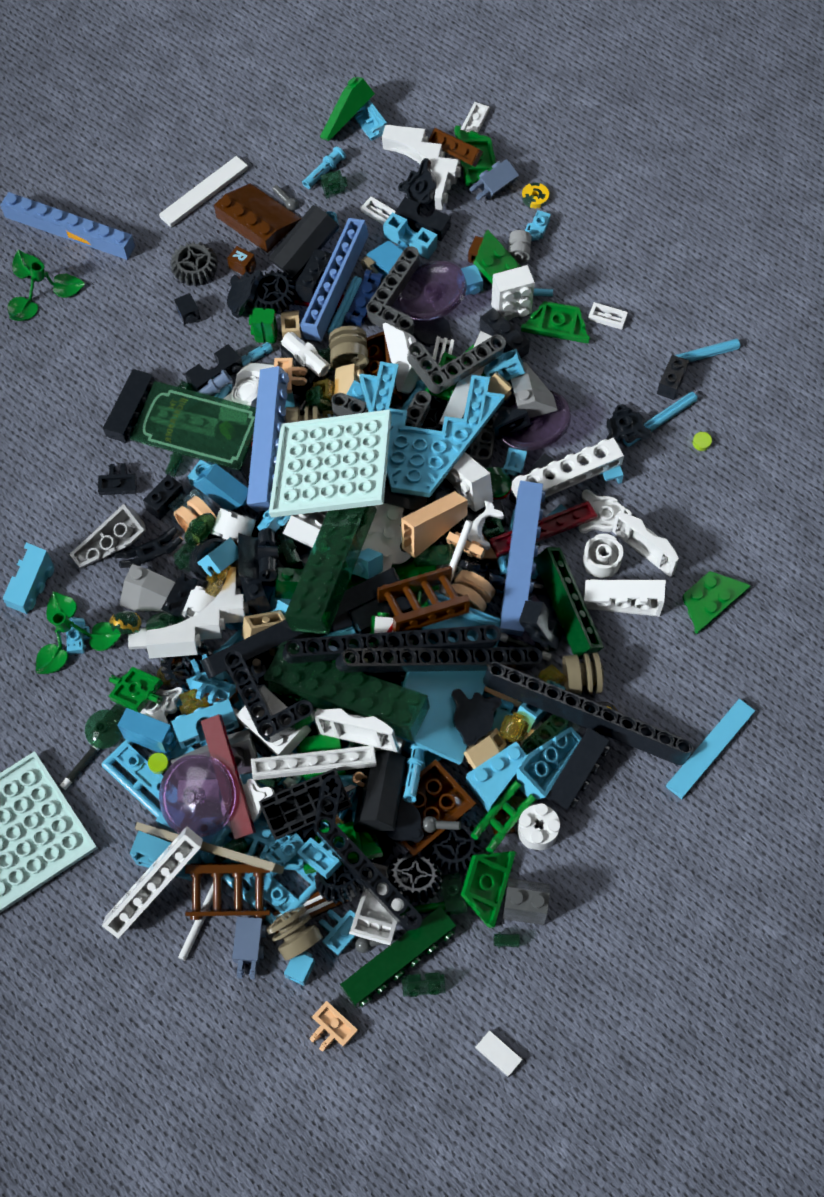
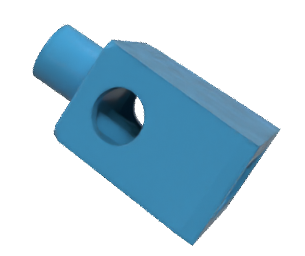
[366,241,408,278]

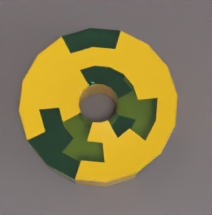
[522,182,549,209]

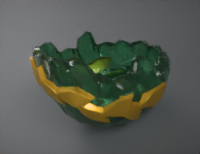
[109,611,142,634]

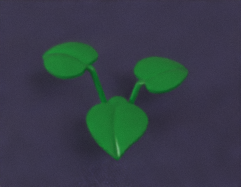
[7,250,85,321]
[35,591,122,674]

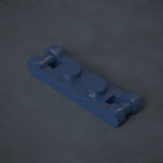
[344,269,384,327]

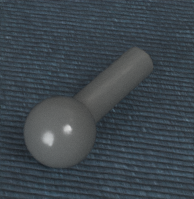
[272,184,299,211]
[422,816,461,833]
[355,936,395,953]

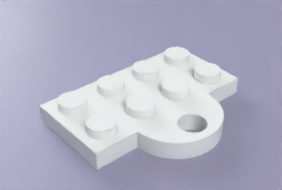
[355,503,411,575]

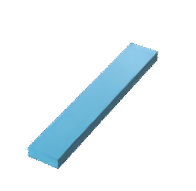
[666,699,755,799]

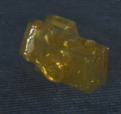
[205,564,231,598]

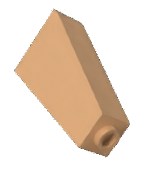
[401,491,468,558]

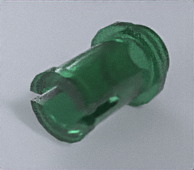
[165,452,184,477]
[493,932,520,949]

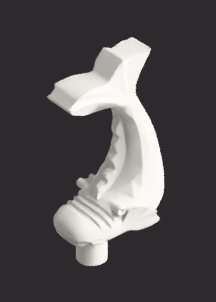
[467,501,504,550]

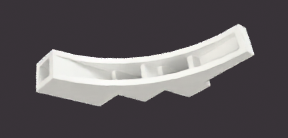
[382,125,461,210]
[146,567,249,659]

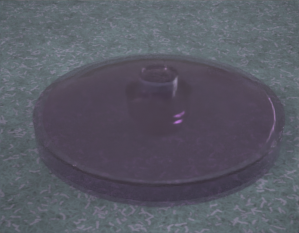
[397,261,467,321]
[502,390,571,450]
[159,755,236,838]

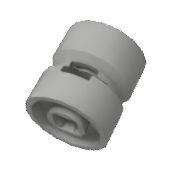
[508,230,532,263]

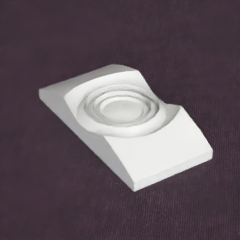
[219,363,274,426]
[612,512,679,577]
[314,708,399,752]
[349,863,401,946]

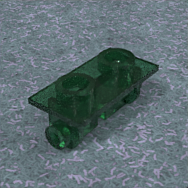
[402,972,446,997]

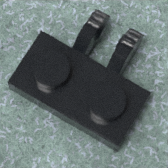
[98,463,137,495]

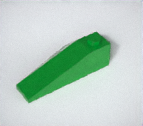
[320,77,375,141]

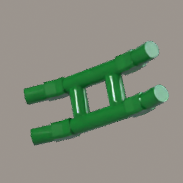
[471,780,537,853]

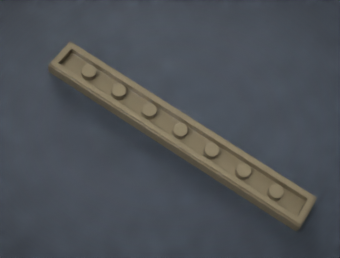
[135,822,284,874]

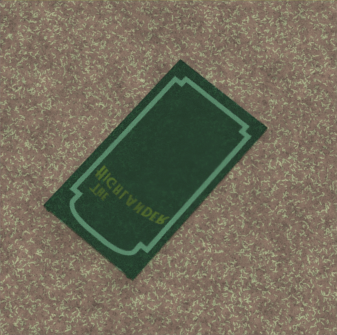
[130,381,256,470]

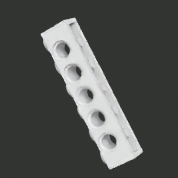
[511,438,624,499]
[102,826,203,939]

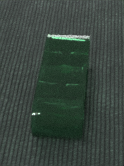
[522,714,569,755]

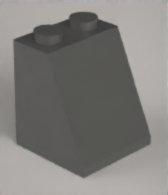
[503,878,550,925]

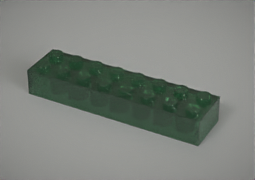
[284,505,377,634]
[263,646,430,741]

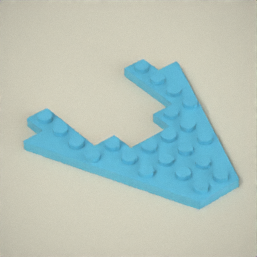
[359,362,505,497]

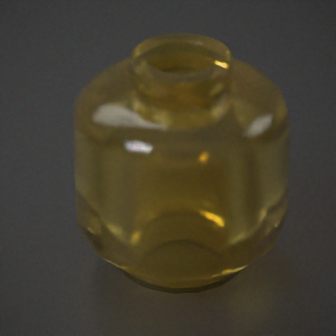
[499,712,529,743]

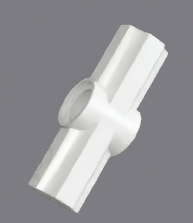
[281,332,330,377]

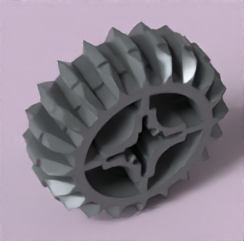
[170,241,218,286]

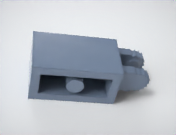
[469,159,519,201]
[232,917,267,980]

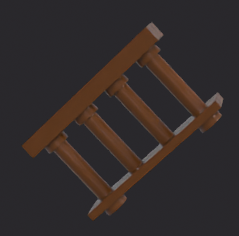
[377,566,470,632]
[185,863,270,920]

